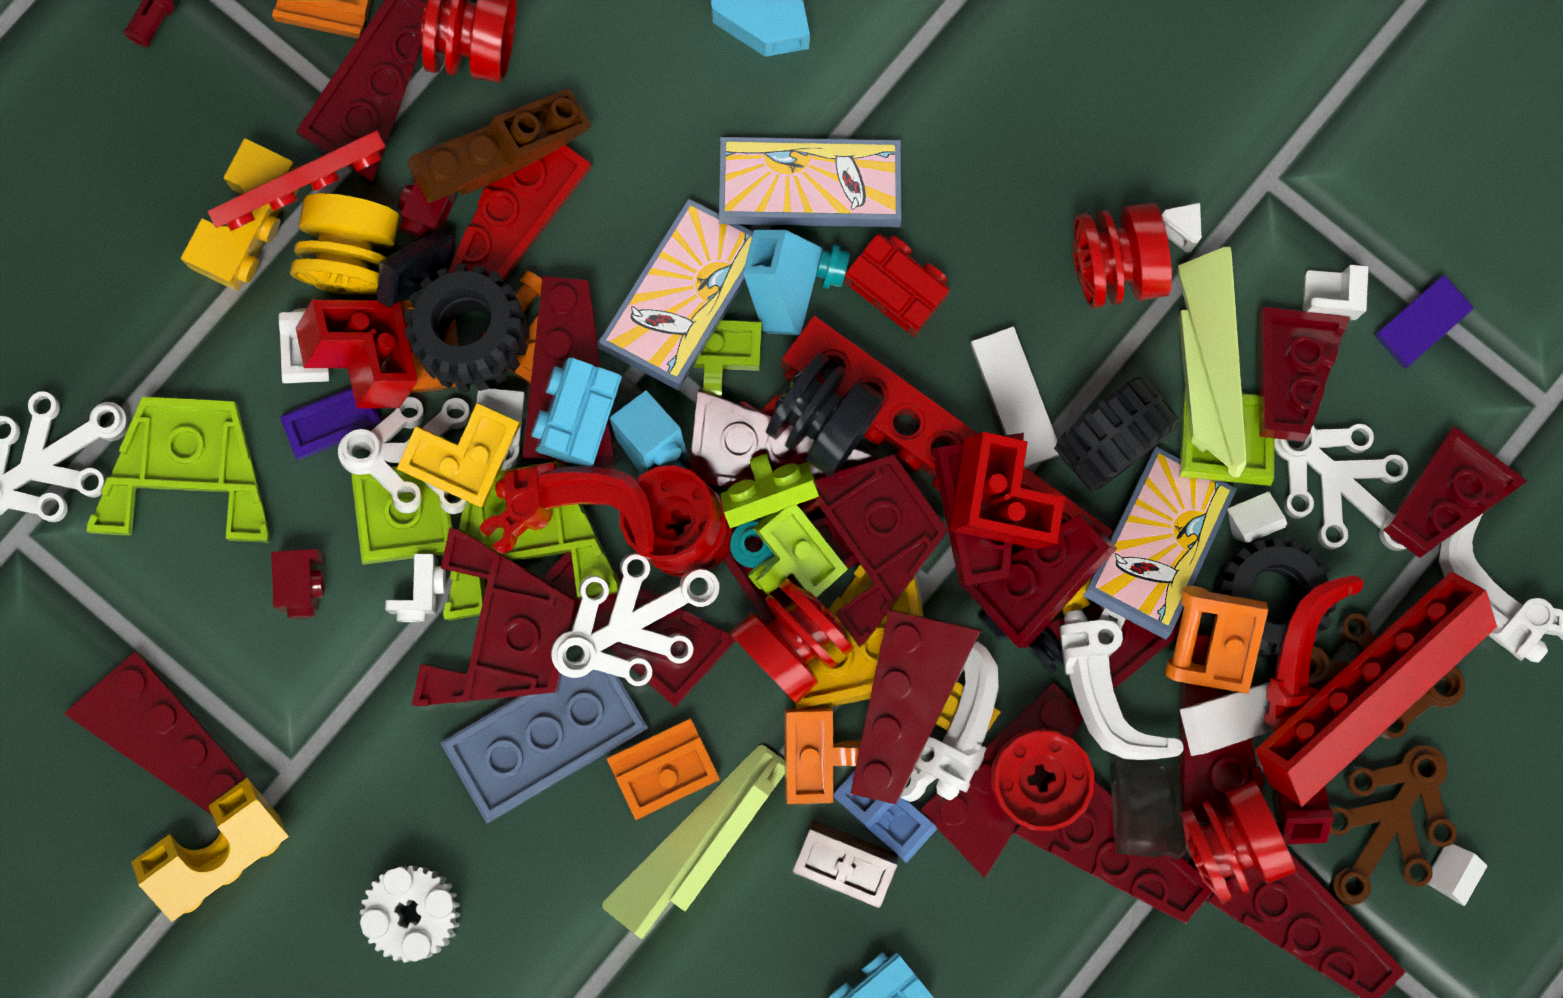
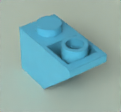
[711,0,810,57]
[743,230,823,335]
[609,390,690,475]

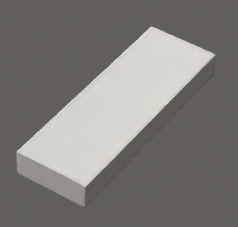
[970,326,1060,468]
[1180,682,1272,756]

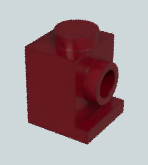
[398,176,460,239]
[271,549,325,619]
[1272,785,1334,844]

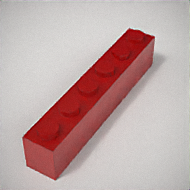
[1255,571,1497,807]

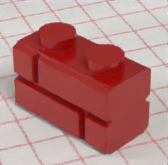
[843,233,951,338]

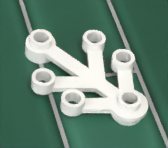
[0,391,130,522]
[338,397,519,514]
[1275,424,1408,551]
[551,552,719,686]

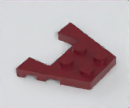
[766,455,948,648]
[412,528,578,707]

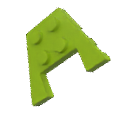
[86,397,271,543]
[443,461,620,621]

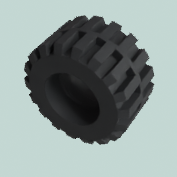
[404,264,529,392]
[1054,376,1180,492]
[1213,537,1337,657]

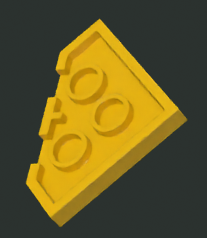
[796,565,923,708]

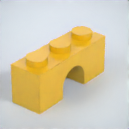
[181,138,299,292]
[131,778,289,922]

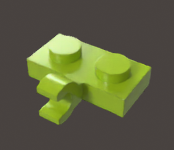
[693,320,762,398]
[721,453,819,529]
[747,505,848,598]

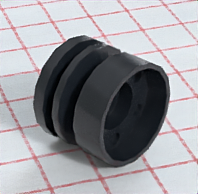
[765,353,886,478]

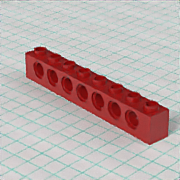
[781,316,1114,550]

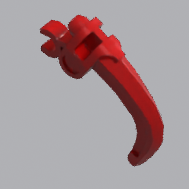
[479,463,654,554]
[1264,575,1364,733]

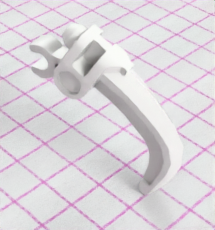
[1439,514,1563,663]
[1059,605,1184,760]
[901,641,999,802]

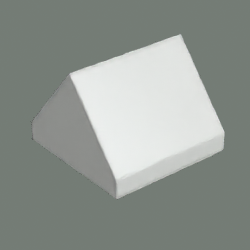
[1162,203,1202,253]
[1227,492,1288,543]
[1428,844,1487,906]

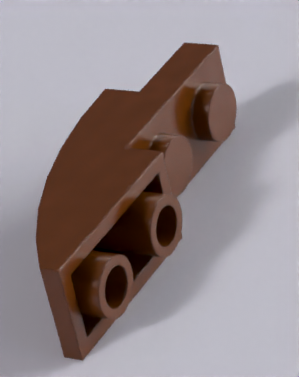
[407,88,592,203]

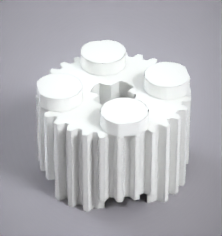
[360,866,460,962]

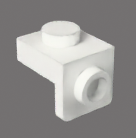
[279,308,329,383]
[385,554,446,622]

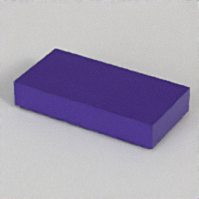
[1375,275,1474,369]
[279,388,382,461]

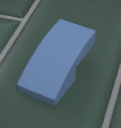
[833,771,937,863]

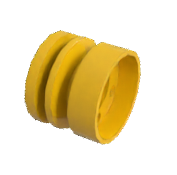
[290,193,399,295]

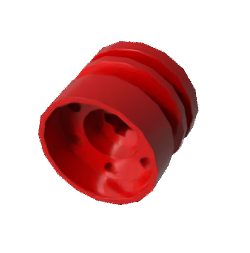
[421,0,517,83]
[1072,202,1172,309]
[620,465,735,579]
[729,578,854,704]
[990,728,1094,831]
[1180,780,1296,904]

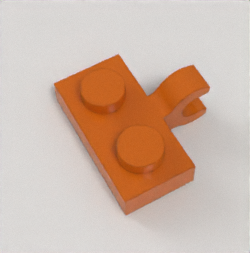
[784,707,861,804]

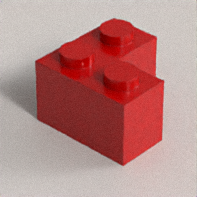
[295,300,418,409]
[950,432,1065,549]

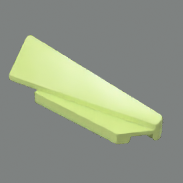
[1177,247,1246,477]
[602,745,785,939]

